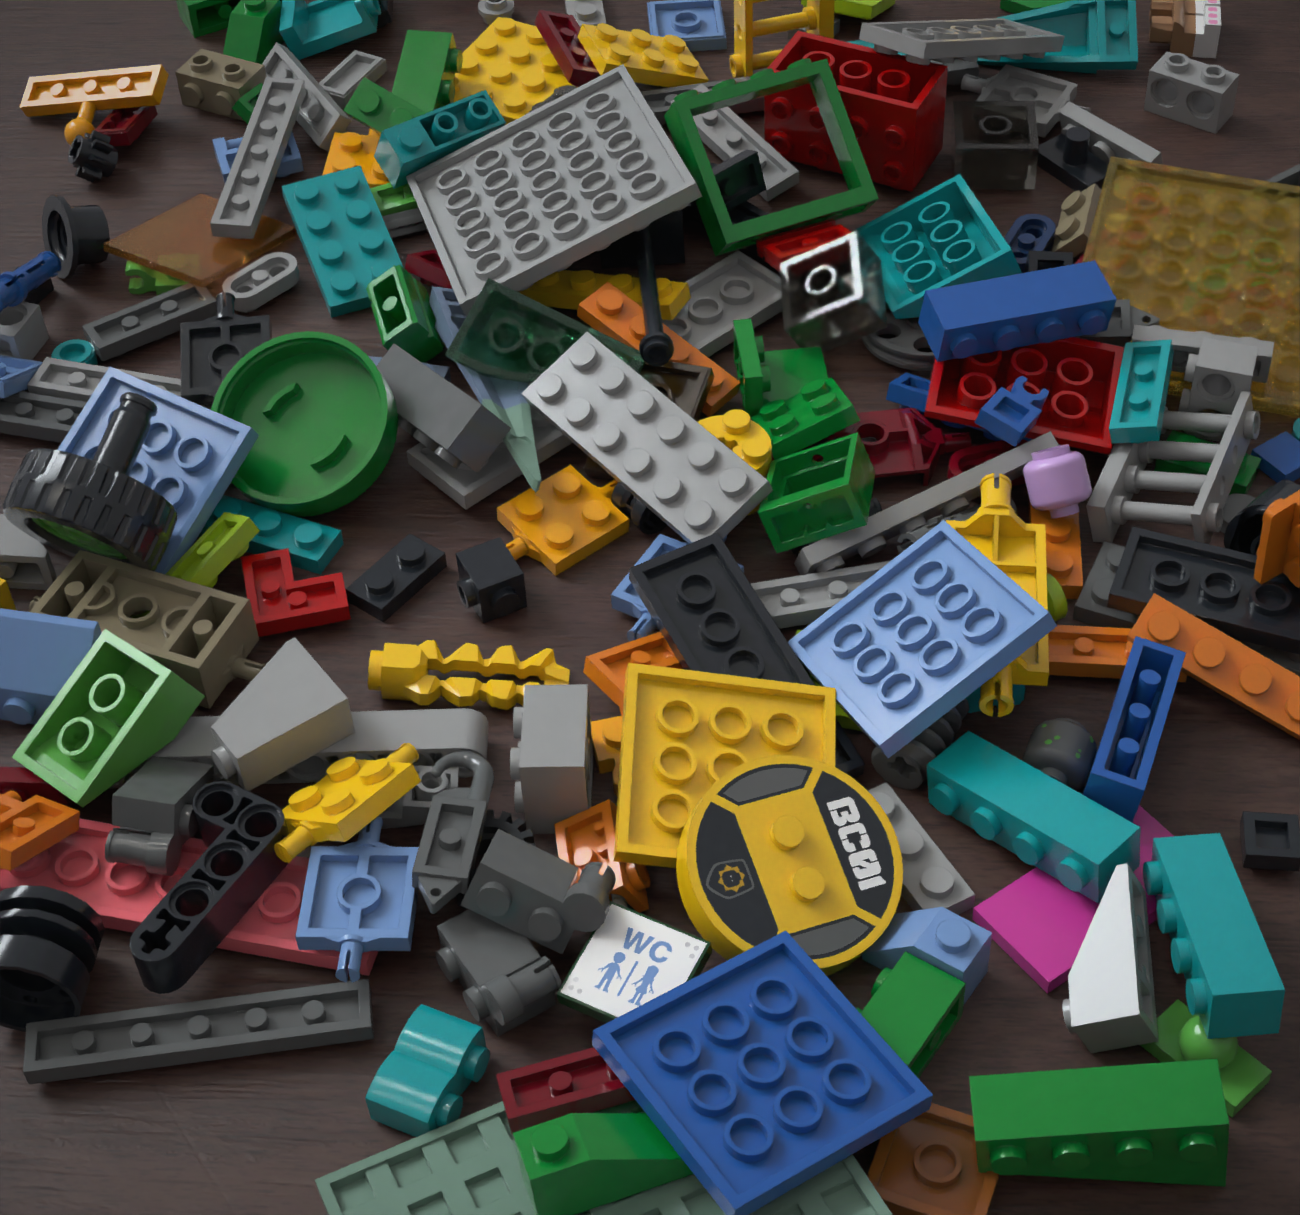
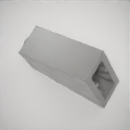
[211,637,355,791]

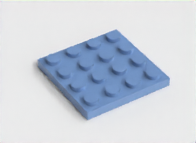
[57,366,259,574]
[788,520,1057,758]

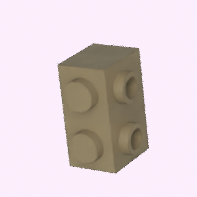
[175,49,267,121]

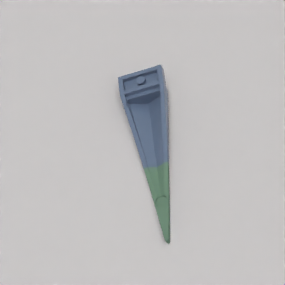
[429,286,541,492]

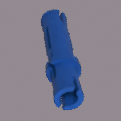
[0,251,61,312]

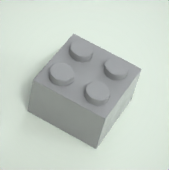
[510,684,594,834]

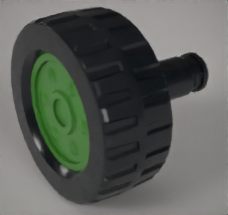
[3,392,177,571]

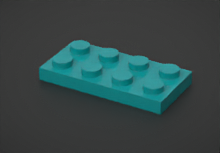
[282,166,404,318]

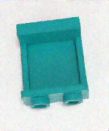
[279,0,381,60]

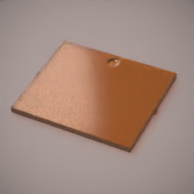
[104,193,297,288]

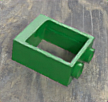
[758,432,875,553]

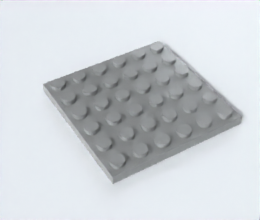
[406,64,702,317]

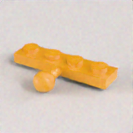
[20,64,169,146]

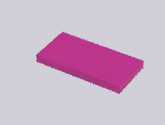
[972,805,1174,994]

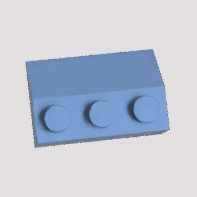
[0,608,102,725]

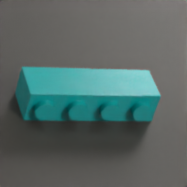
[926,731,1141,903]
[1143,833,1285,1039]

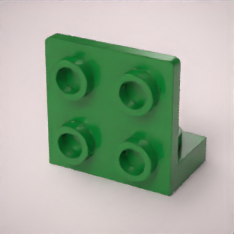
[733,318,829,419]

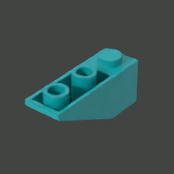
[374,90,506,189]

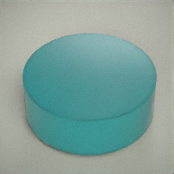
[51,339,98,365]

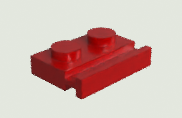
[756,218,860,275]

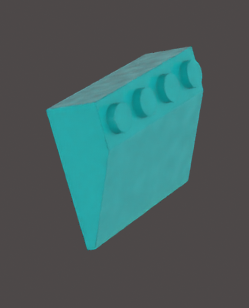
[852,174,1022,319]

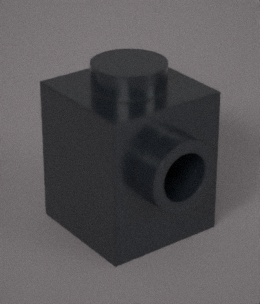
[456,537,527,624]

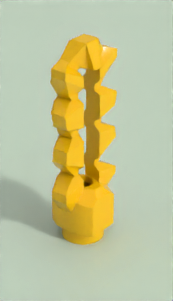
[368,640,570,710]

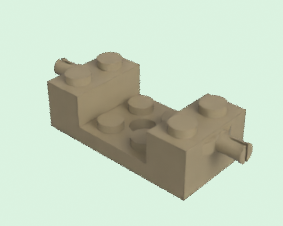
[29,550,266,709]

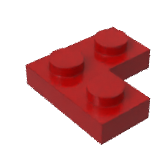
[241,548,351,637]

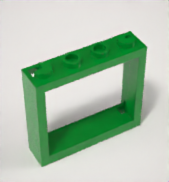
[664,58,879,257]

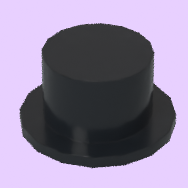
[42,195,110,279]

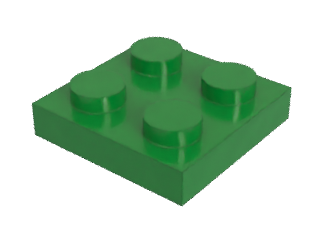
[751,377,860,460]

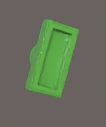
[1140,999,1272,1118]

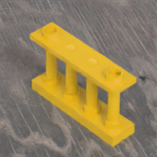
[729,0,835,78]

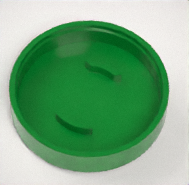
[211,331,398,517]

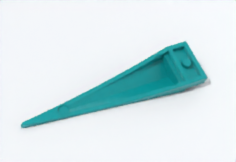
[847,0,1138,74]

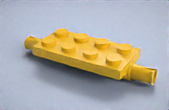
[946,473,1049,717]

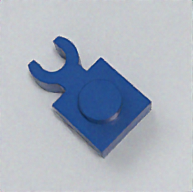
[975,376,1049,447]

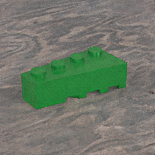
[969,1059,1229,1187]

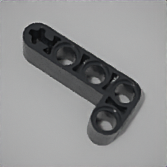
[129,781,289,994]

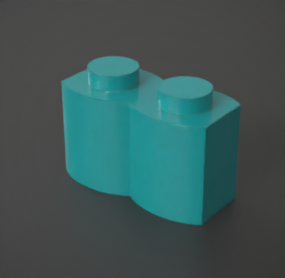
[365,1004,490,1137]

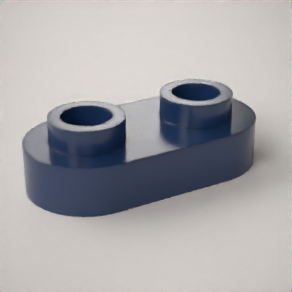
[1004,214,1056,273]

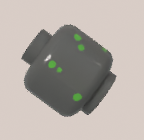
[1022,718,1097,792]

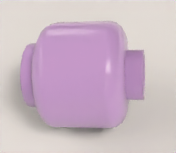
[1023,444,1092,518]

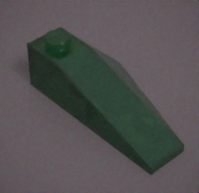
[445,278,646,383]

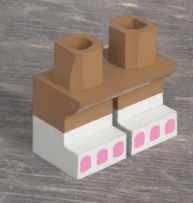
[1149,0,1221,59]

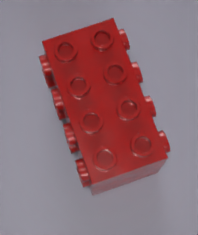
[764,31,948,192]

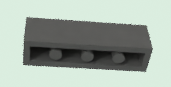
[376,344,511,473]

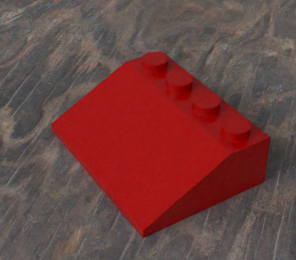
[924,337,1124,455]

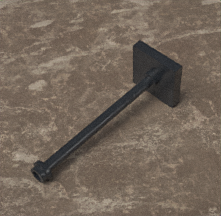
[600,209,685,367]

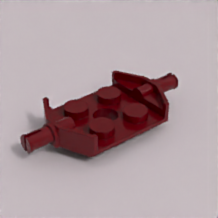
[772,408,972,486]

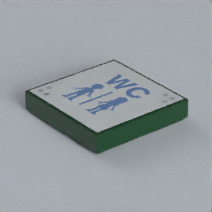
[557,901,713,1023]

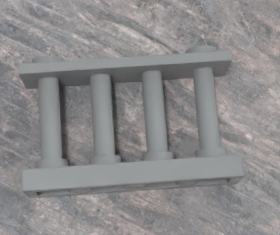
[1086,391,1260,544]

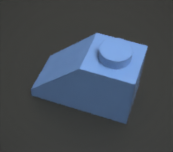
[862,907,992,1006]

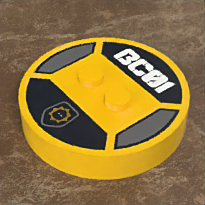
[676,755,903,976]

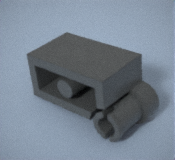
[105,756,214,876]
[461,829,616,954]
[435,909,562,1037]

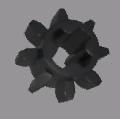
[68,130,118,182]

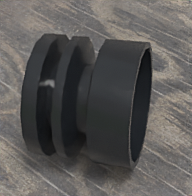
[0,885,105,1032]

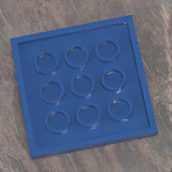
[592,931,933,1215]

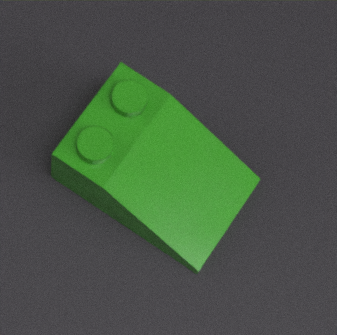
[12,629,205,807]

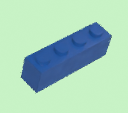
[918,260,1117,362]
[1083,636,1186,823]

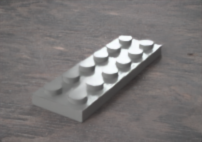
[859,18,1065,65]
[521,332,773,544]

